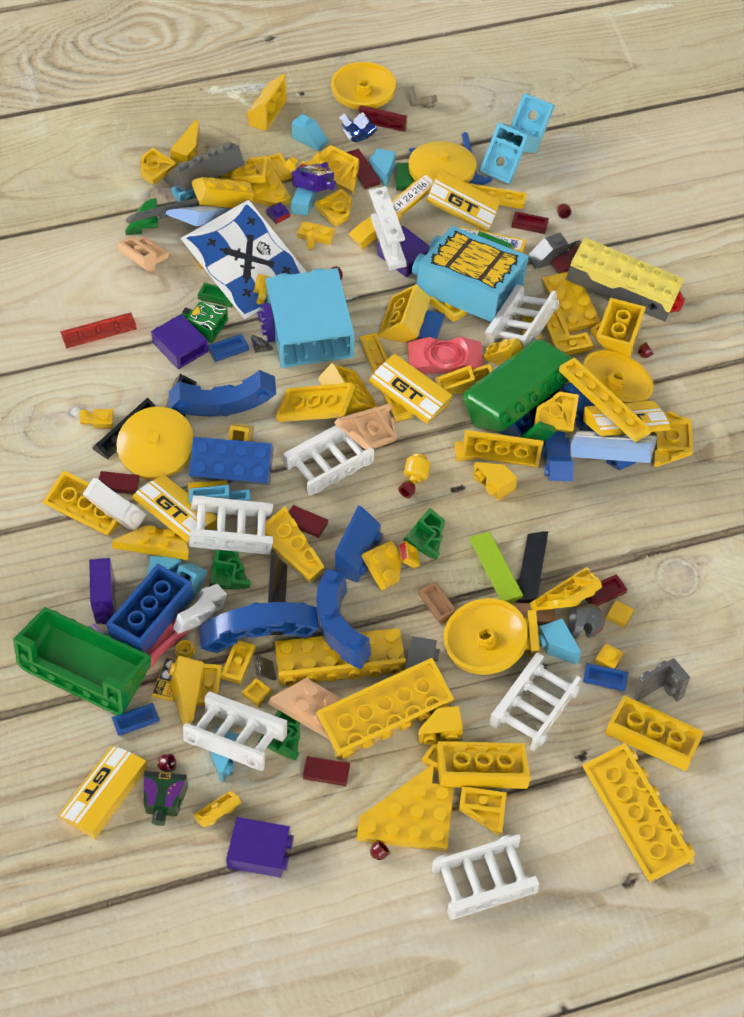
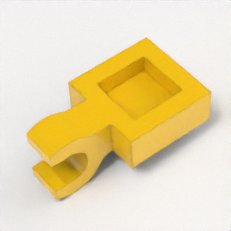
[254,274,270,305]
[79,409,114,429]

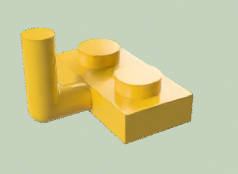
[297,221,336,250]

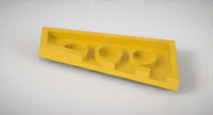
[255,506,325,583]

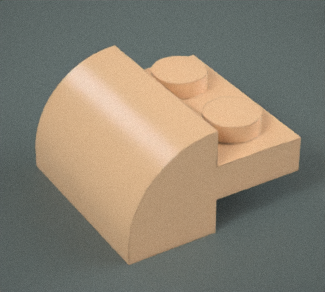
[118,236,169,272]

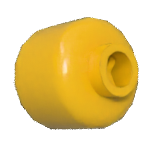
[404,453,431,484]

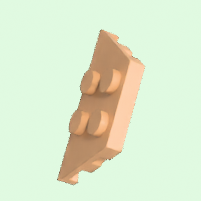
[334,403,397,450]
[268,678,341,740]

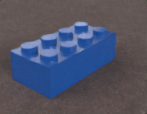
[189,437,274,485]
[106,563,194,653]

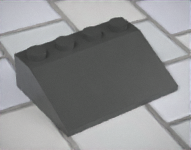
[163,142,245,191]

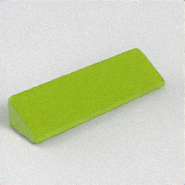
[469,531,524,604]

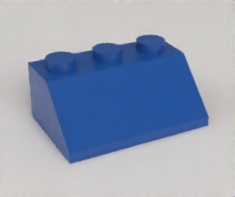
[335,505,383,582]

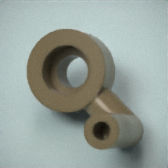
[408,86,438,107]

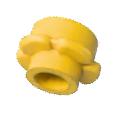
[175,640,196,659]

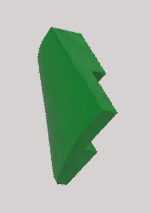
[125,198,159,235]
[403,508,445,560]
[209,549,251,589]
[258,710,300,761]

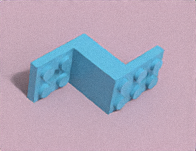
[479,93,555,184]

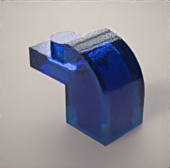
[339,112,378,142]

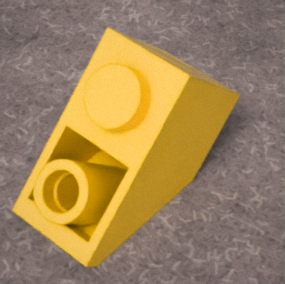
[483,338,524,366]
[473,462,517,500]
[418,706,463,745]

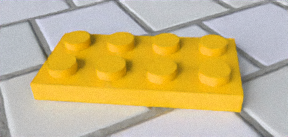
[542,272,601,333]
[276,383,355,422]

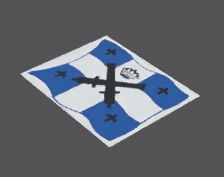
[180,200,306,320]

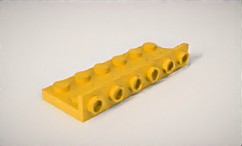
[275,628,406,687]
[316,658,454,759]
[582,743,695,883]

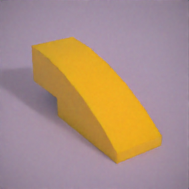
[349,211,403,250]
[436,363,493,394]

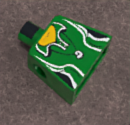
[182,302,228,343]

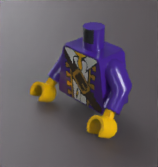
[285,150,336,192]

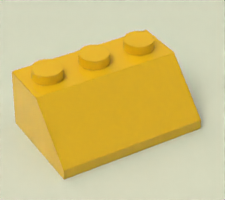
[247,74,287,131]
[191,177,255,208]
[377,284,431,343]
[596,298,646,357]
[318,363,378,416]

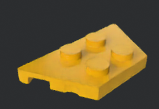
[300,145,360,194]
[653,405,693,467]
[112,525,189,560]
[530,567,602,611]

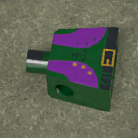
[144,771,189,826]

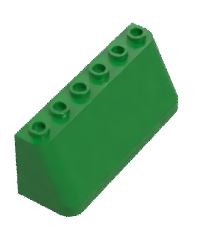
[463,339,573,432]
[13,607,151,715]

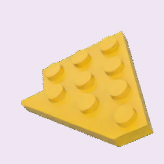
[219,155,292,207]
[357,766,454,852]

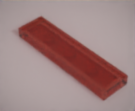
[60,312,137,349]

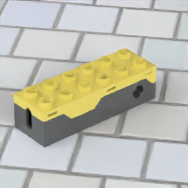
[566,237,685,322]

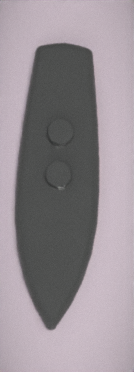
[126,198,200,224]

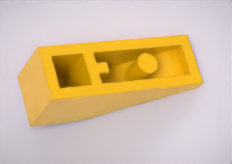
[170,119,200,164]
[168,656,203,725]

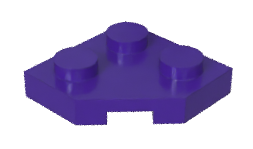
[257,302,275,342]

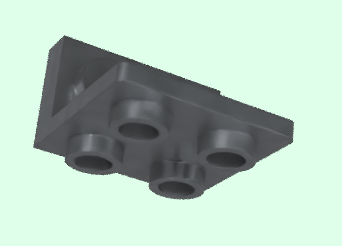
[634,658,690,702]

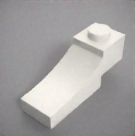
[83,478,146,531]
[173,584,227,634]

